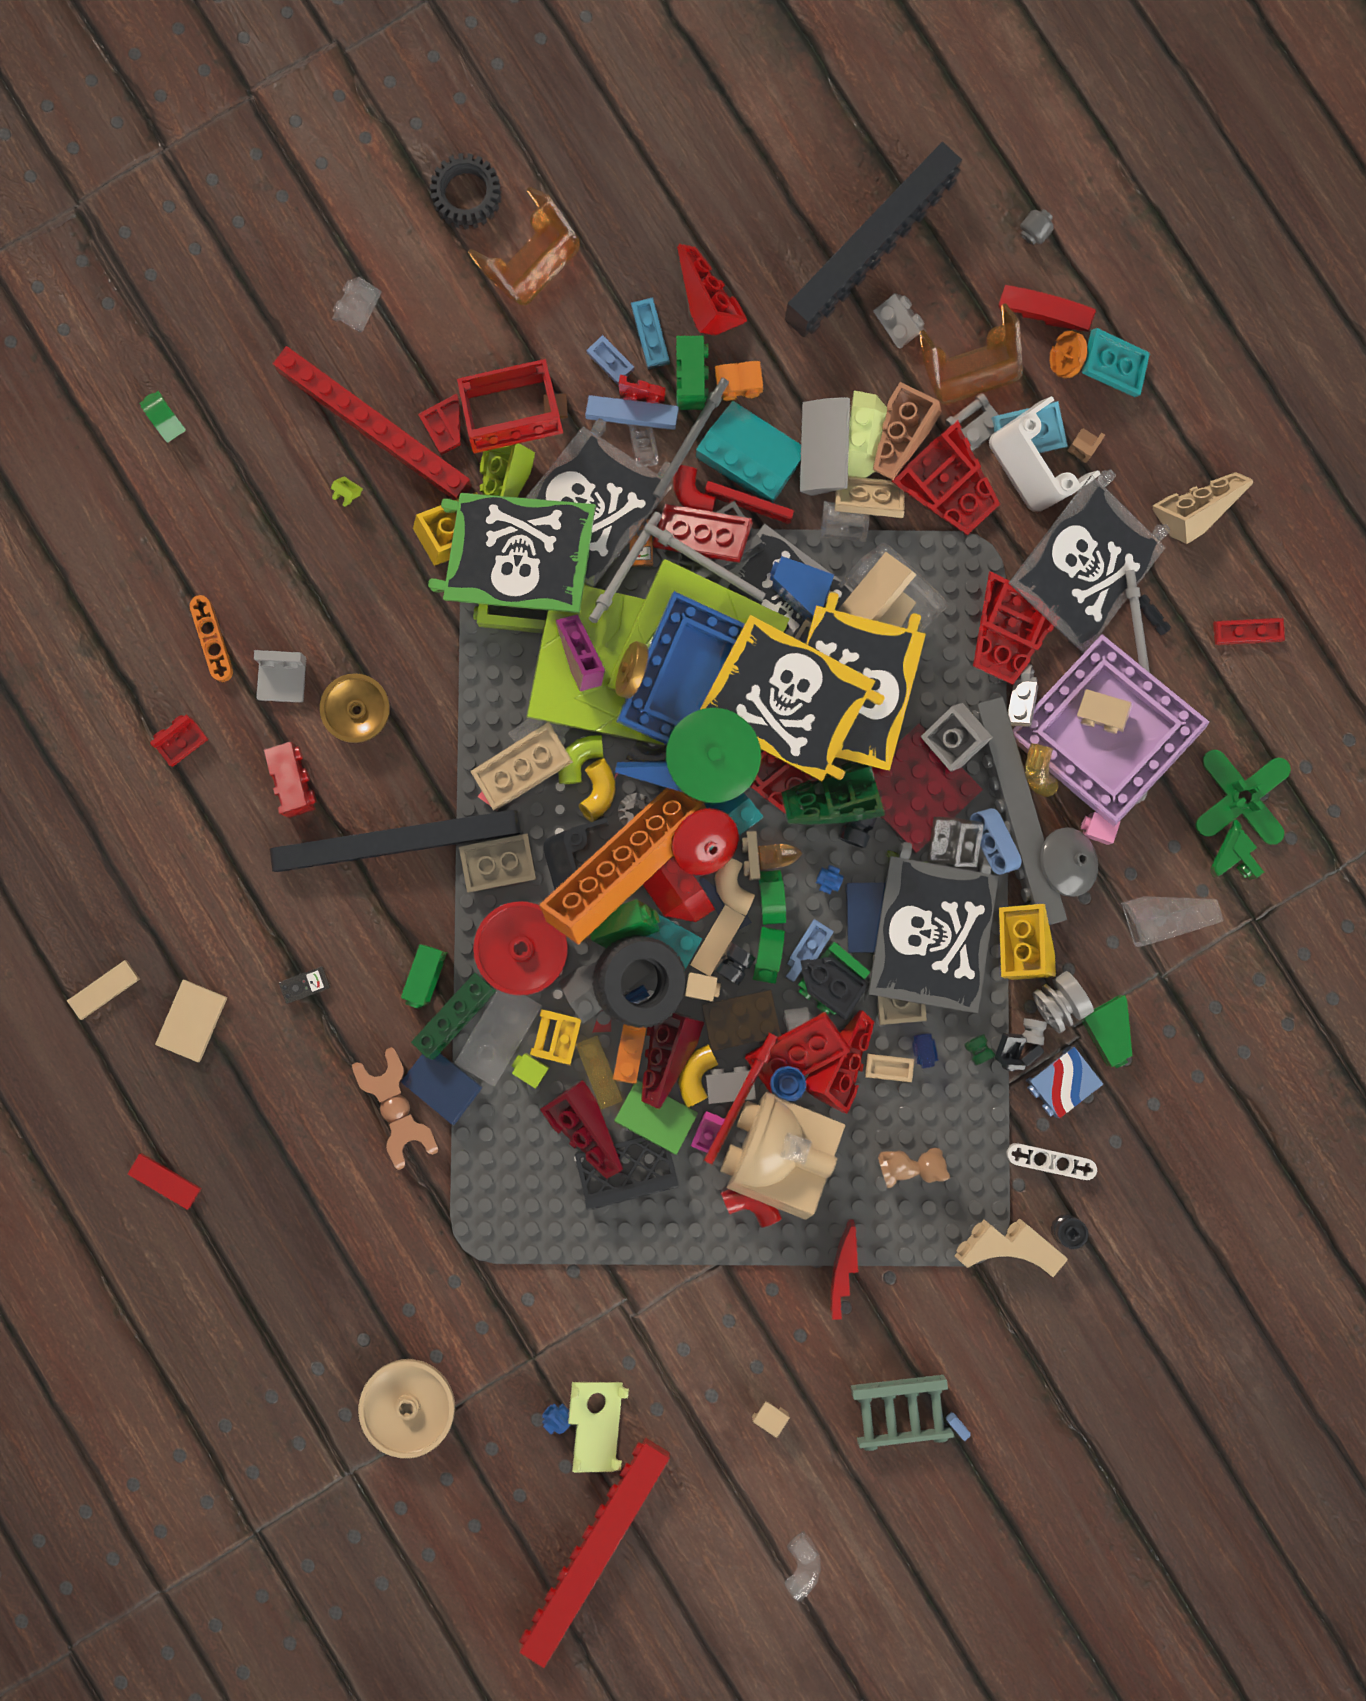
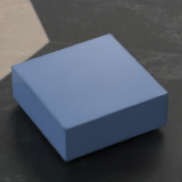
[945,1412,971,1441]

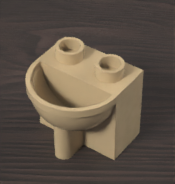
[720,1092,845,1220]

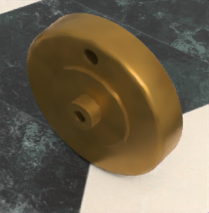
[616,641,648,699]

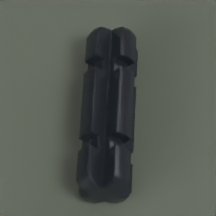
[1139,594,1171,635]

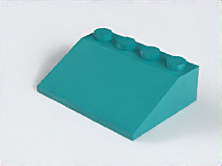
[696,401,801,503]

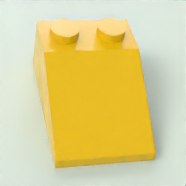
[413,492,478,566]
[999,904,1056,980]

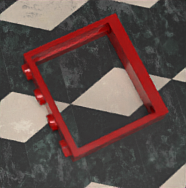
[457,359,563,454]

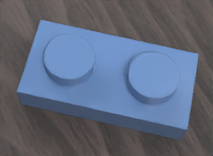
[586,335,634,385]

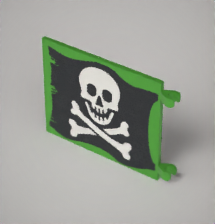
[428,493,596,613]

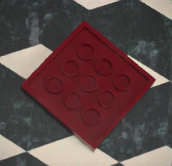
[872,723,983,853]

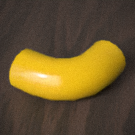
[579,758,615,822]
[678,1044,718,1107]

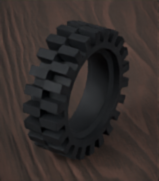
[430,153,502,229]

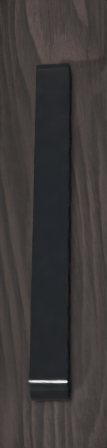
[269,810,521,872]

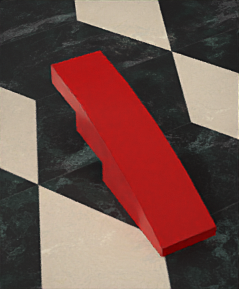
[998,285,1096,332]
[830,1219,858,1320]

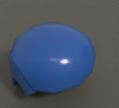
[770,1066,806,1102]

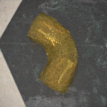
[1026,743,1058,797]

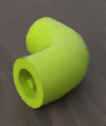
[558,735,603,784]

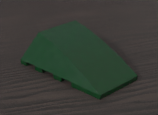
[781,761,885,824]

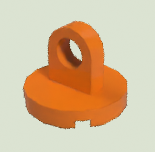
[1050,331,1087,378]

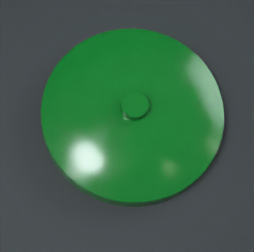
[666,708,761,803]

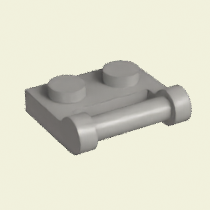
[945,393,998,451]

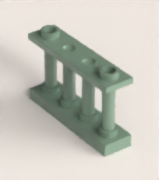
[850,1375,954,1451]

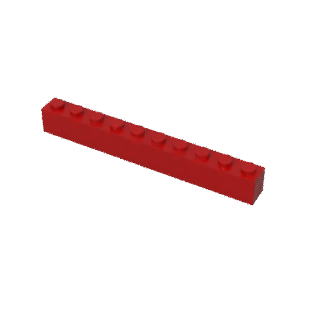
[273,346,473,500]
[519,1438,670,1668]

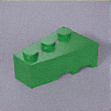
[676,336,709,410]

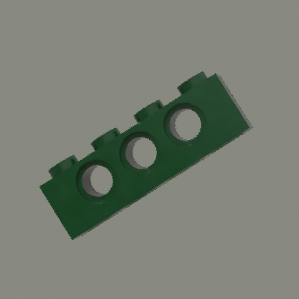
[411,973,497,1060]

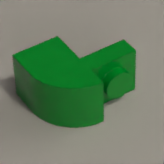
[140,390,186,443]
[758,870,786,925]
[753,927,785,984]

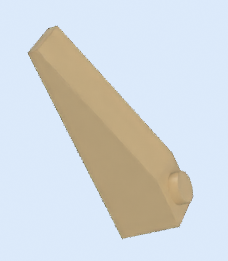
[1153,473,1253,544]

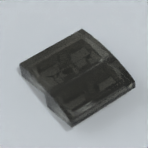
[927,817,984,867]

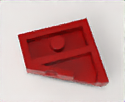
[418,393,461,456]

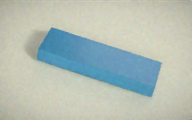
[631,298,670,369]

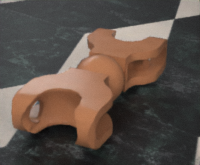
[352,1047,438,1170]

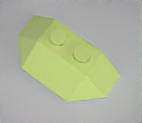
[848,391,887,478]

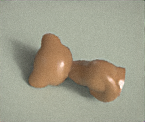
[878,1148,950,1188]

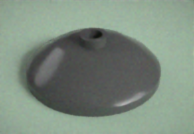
[1040,828,1098,897]

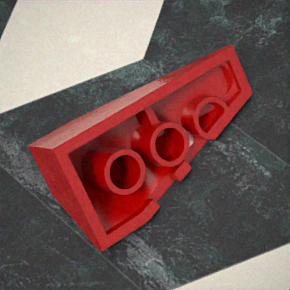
[677,244,747,335]
[806,1010,874,1114]

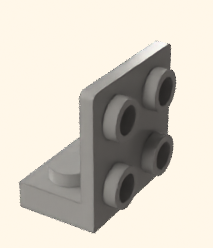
[254,650,306,703]

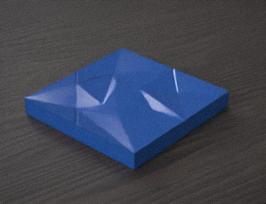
[616,591,745,744]

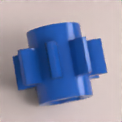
[816,865,844,894]
[542,1404,570,1434]

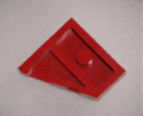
[619,375,666,404]

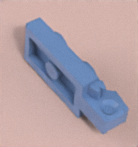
[786,919,834,982]

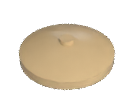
[359,1359,455,1458]

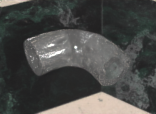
[784,1531,821,1602]

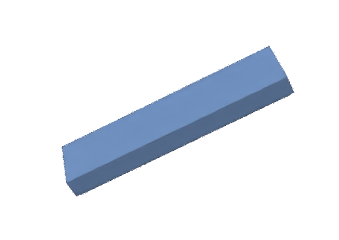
[585,395,679,430]

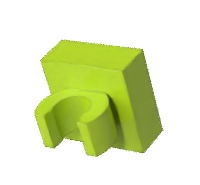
[331,477,363,507]

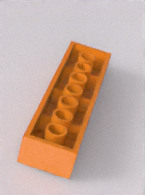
[539,787,706,944]

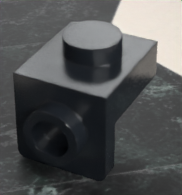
[995,1033,1027,1071]

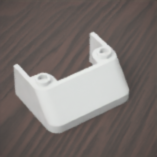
[989,396,1100,512]

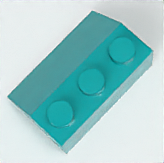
[705,792,763,851]

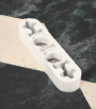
[1007,1143,1097,1180]

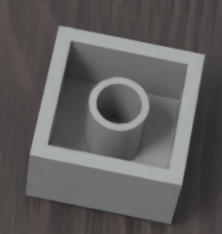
[921,703,993,771]

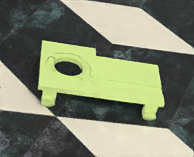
[568,1382,629,1472]

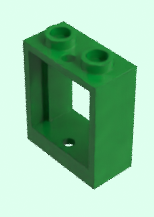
[401,944,447,1008]

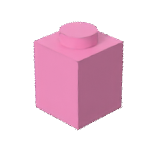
[1081,812,1121,845]

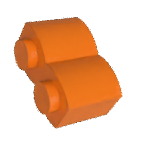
[715,361,763,401]

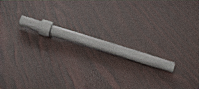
[589,512,662,623]
[644,522,766,602]
[1125,570,1150,673]

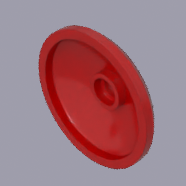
[672,808,739,875]

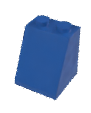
[770,556,834,620]

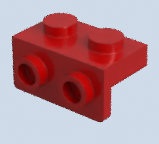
[150,715,209,767]

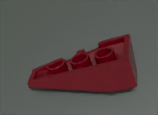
[641,1012,704,1109]
[540,1080,623,1179]

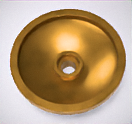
[320,674,390,743]

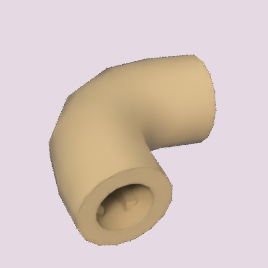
[714,858,755,916]

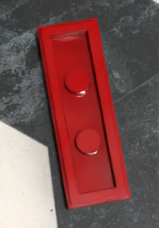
[1213,618,1285,645]
[128,1153,202,1210]

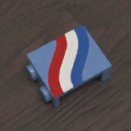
[1026,1046,1103,1119]

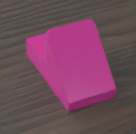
[691,1111,725,1153]

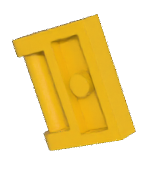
[530,1009,581,1065]

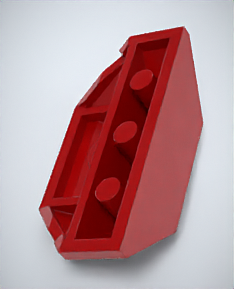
[642,856,715,922]

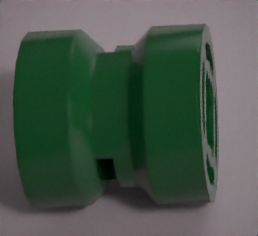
[964,1034,995,1066]

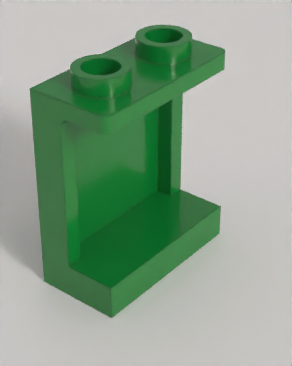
[797,942,870,1015]

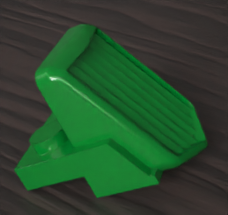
[1210,819,1264,880]

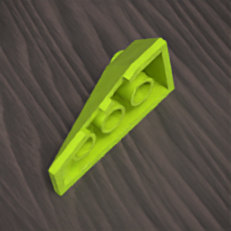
[480,443,535,498]

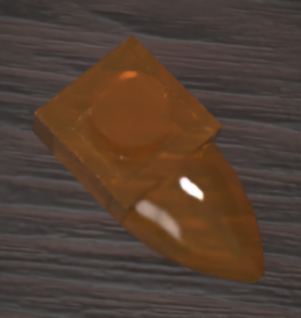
[758,844,802,870]

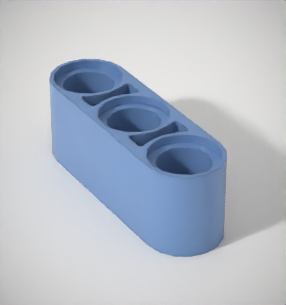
[970,808,1021,875]

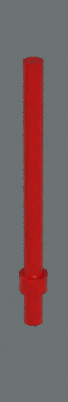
[704,1033,777,1165]

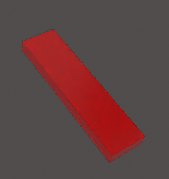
[705,481,794,524]

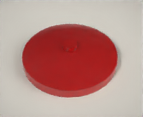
[473,901,568,995]

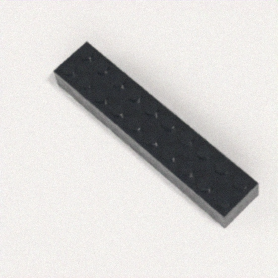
[785,141,963,338]

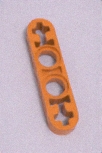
[190,595,233,682]

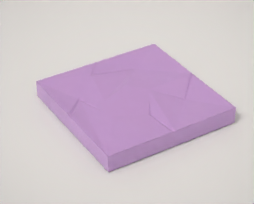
[1013,635,1209,827]

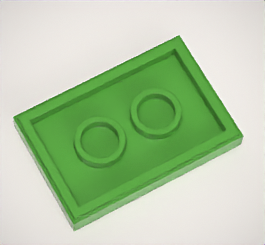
[614,1080,698,1155]

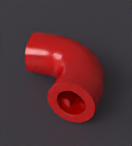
[673,465,716,512]
[721,1189,782,1228]

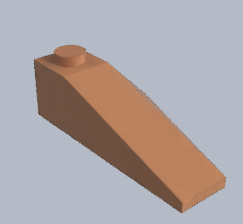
[873,382,942,480]

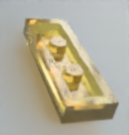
[576,1035,623,1110]

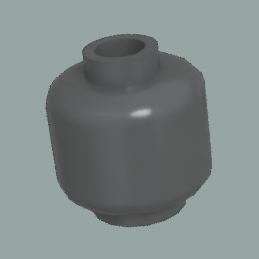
[1020,209,1054,245]

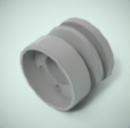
[1032,971,1094,1033]

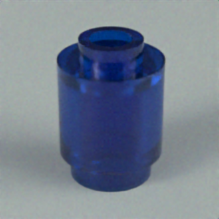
[912,1033,939,1068]

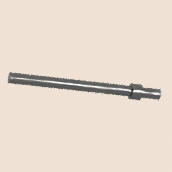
[653,378,729,499]

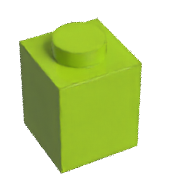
[511,1053,550,1089]

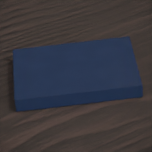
[846,882,886,953]
[401,1053,483,1125]

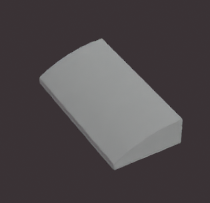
[800,397,850,496]

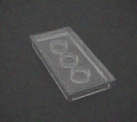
[454,990,542,1087]

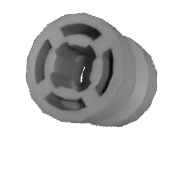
[1022,1018,1047,1045]

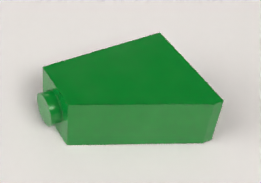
[1081,995,1132,1068]

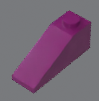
[556,614,605,692]

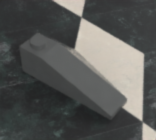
[559,959,655,1023]

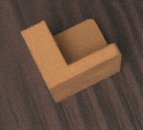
[1067,428,1105,463]

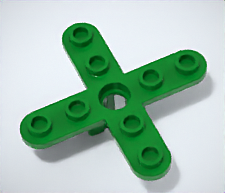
[1196,750,1291,845]

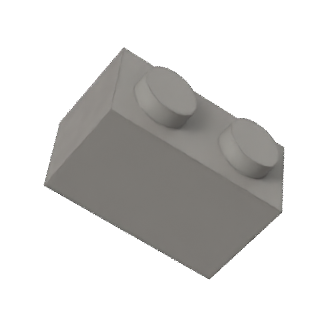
[706,1066,756,1104]

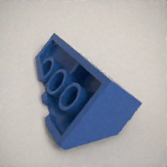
[615,761,682,792]

